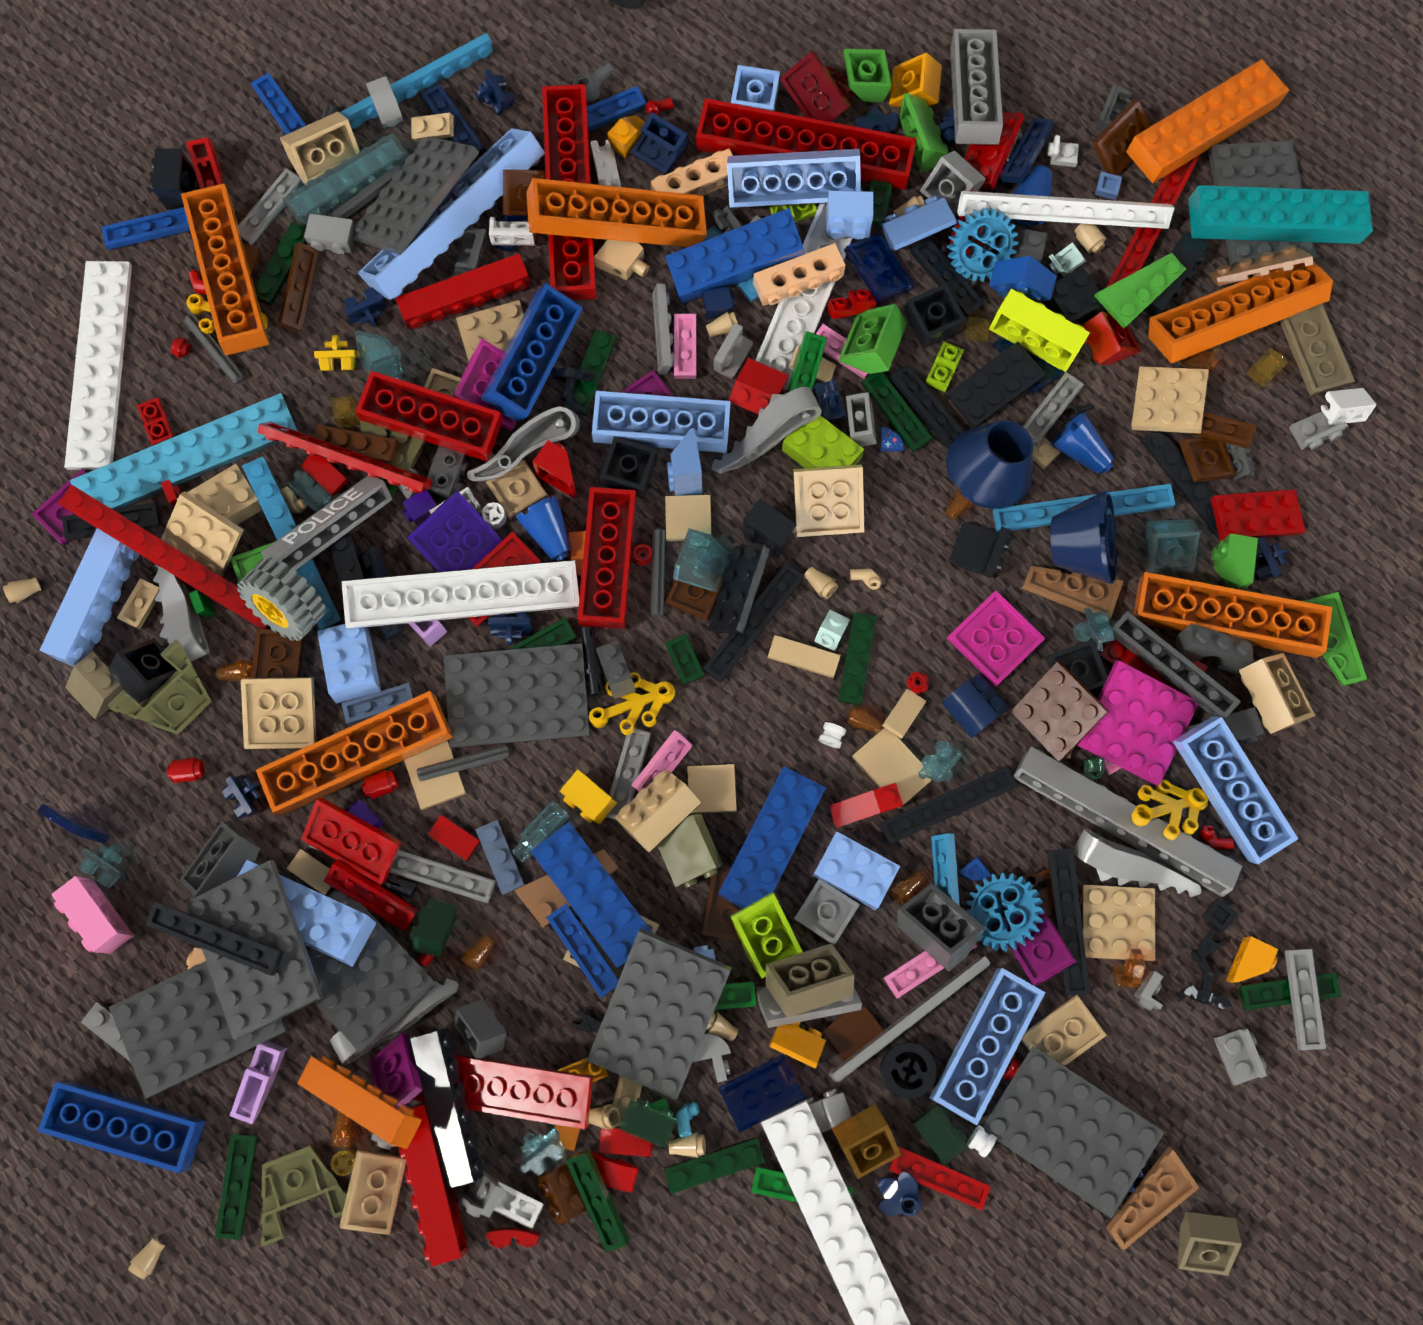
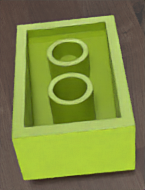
[730,892,803,978]

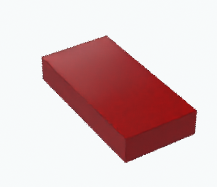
[427,815,480,861]

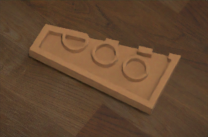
[1210,245,1314,286]
[1022,566,1123,622]
[514,849,619,928]
[1106,1146,1199,1251]

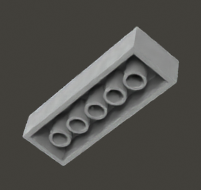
[951,29,1003,144]

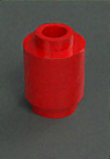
[167,757,205,783]
[362,770,399,800]

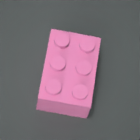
[51,876,134,954]

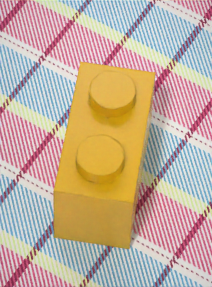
[560,769,618,824]

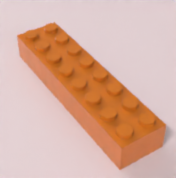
[1126,59,1289,183]
[526,178,707,247]
[181,183,270,356]
[1148,261,1333,364]
[1133,572,1332,658]
[256,691,454,816]

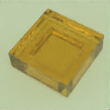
[965,317,989,342]

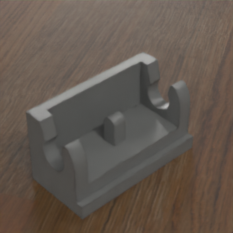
[1095,83,1132,133]
[454,227,488,274]

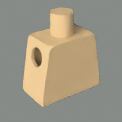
[594,240,650,280]

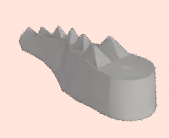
[712,387,821,474]
[466,406,580,481]
[153,564,210,662]
[1073,829,1202,897]
[330,978,458,1065]

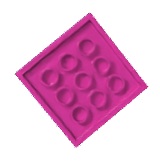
[1077,661,1198,786]

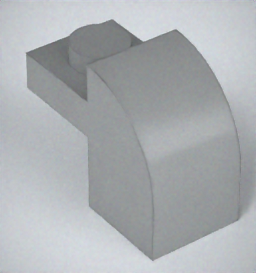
[366,76,403,128]
[693,1033,731,1083]

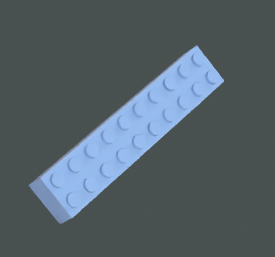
[358,128,545,300]

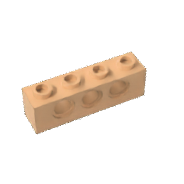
[651,149,733,196]
[753,243,846,306]

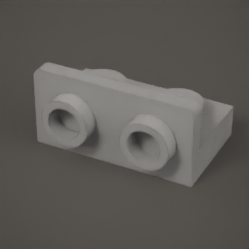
[714,323,753,379]
[1289,408,1348,450]
[1214,1028,1267,1086]
[453,1172,503,1218]

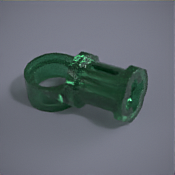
[1082,756,1106,780]

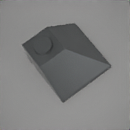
[996,229,1047,263]

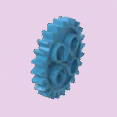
[947,207,1018,282]
[966,872,1044,952]

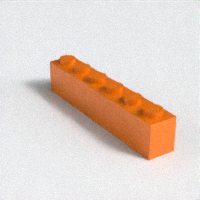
[297,1056,421,1149]

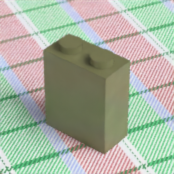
[657,814,724,889]

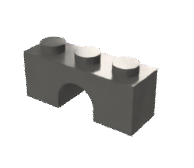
[1176,623,1254,674]

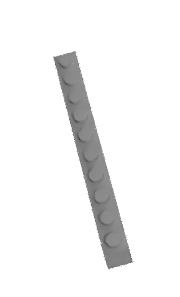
[1013,747,1242,897]

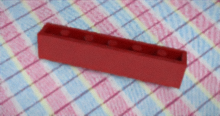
[396,253,531,329]

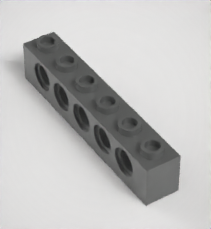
[1110,611,1241,721]

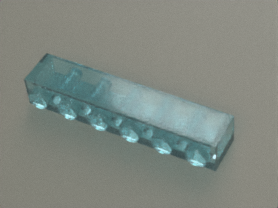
[282,133,408,227]

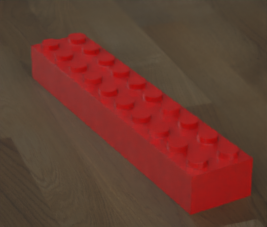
[542,84,597,301]
[696,98,916,190]

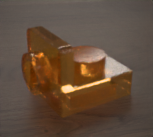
[1179,348,1219,371]
[1112,949,1145,987]

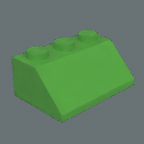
[899,93,948,173]
[839,304,907,374]

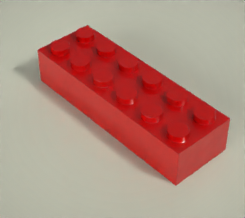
[355,370,503,462]
[577,487,637,629]
[399,1104,469,1267]

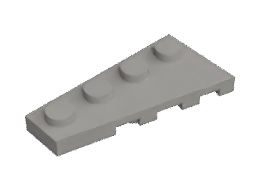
[755,987,862,1028]

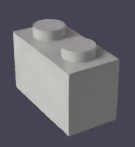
[304,214,354,254]
[846,392,877,446]

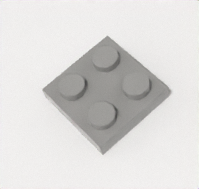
[794,878,860,945]

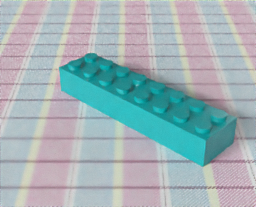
[1188,185,1373,244]

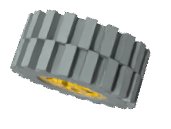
[237,557,326,641]

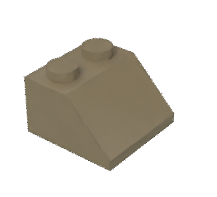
[65,651,127,720]
[1178,1212,1242,1276]

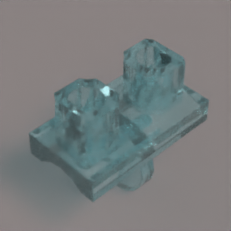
[1073,607,1114,651]
[918,741,962,783]
[79,845,127,888]
[520,1129,565,1176]

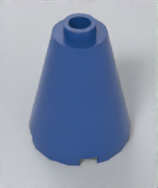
[1012,166,1053,226]
[1051,412,1114,474]
[516,495,572,562]

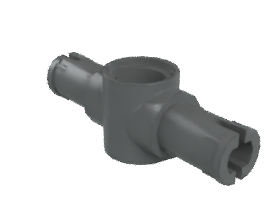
[574,60,615,103]

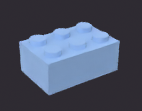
[317,624,381,703]
[813,832,900,910]

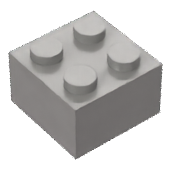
[920,151,986,217]

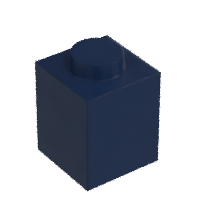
[703,287,736,320]

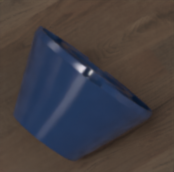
[946,420,1033,509]
[1050,491,1117,584]

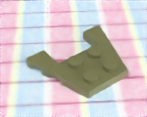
[360,421,425,470]
[108,639,212,735]
[261,1145,347,1247]

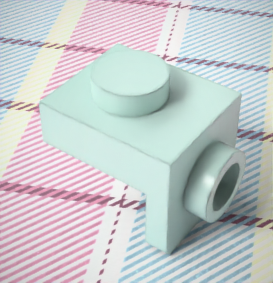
[1049,242,1086,277]
[815,610,850,651]

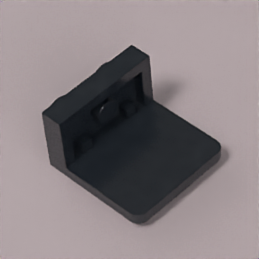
[949,522,1011,578]

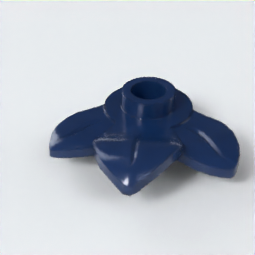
[856,106,898,133]
[878,1171,922,1216]

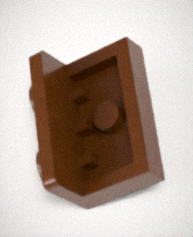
[537,1163,587,1225]

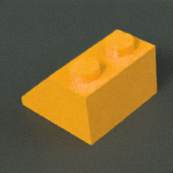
[889,52,942,107]
[768,1022,826,1069]

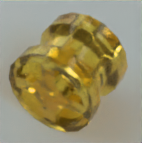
[331,1149,357,1176]

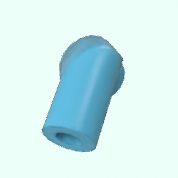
[676,1102,700,1137]

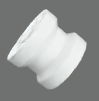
[482,502,507,529]
[818,722,846,748]
[966,1125,997,1158]

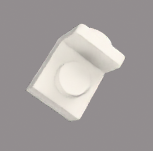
[1047,135,1079,167]

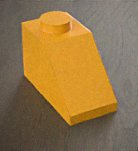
[607,115,645,158]
[1226,936,1278,983]

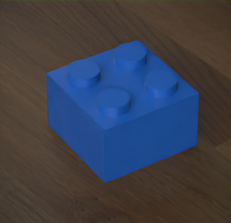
[989,256,1057,303]

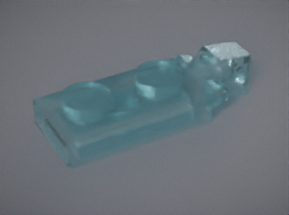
[512,801,570,863]

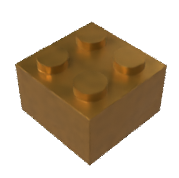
[832,1104,901,1179]

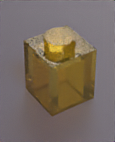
[1247,348,1288,388]
[331,395,360,429]

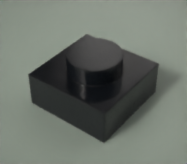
[1201,898,1237,932]

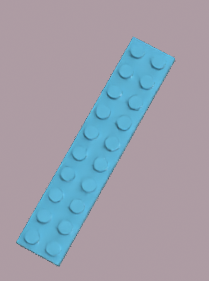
[70,393,298,509]

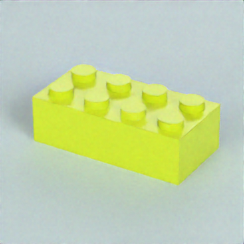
[989,289,1090,373]

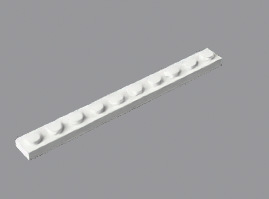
[957,191,1174,229]

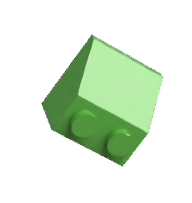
[843,49,892,102]
[1211,534,1258,590]

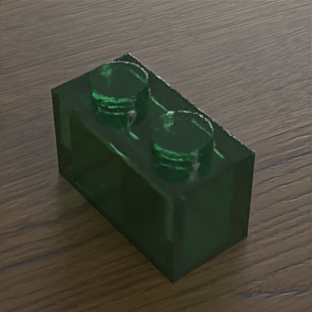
[410,898,457,958]
[619,1098,677,1149]
[911,1104,968,1165]

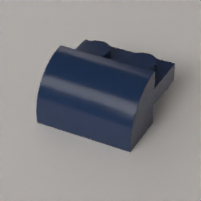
[630,112,688,175]
[942,673,1009,738]

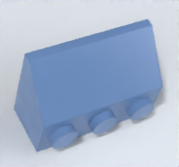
[880,195,957,250]
[667,428,702,496]

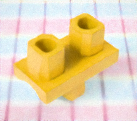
[314,335,359,371]

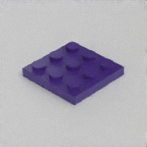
[406,491,503,573]

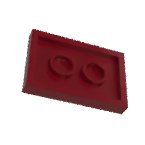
[779,51,851,122]

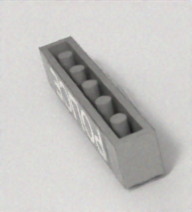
[261,476,393,570]

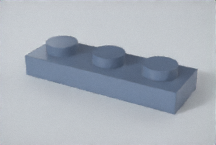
[341,683,414,727]
[475,820,525,895]

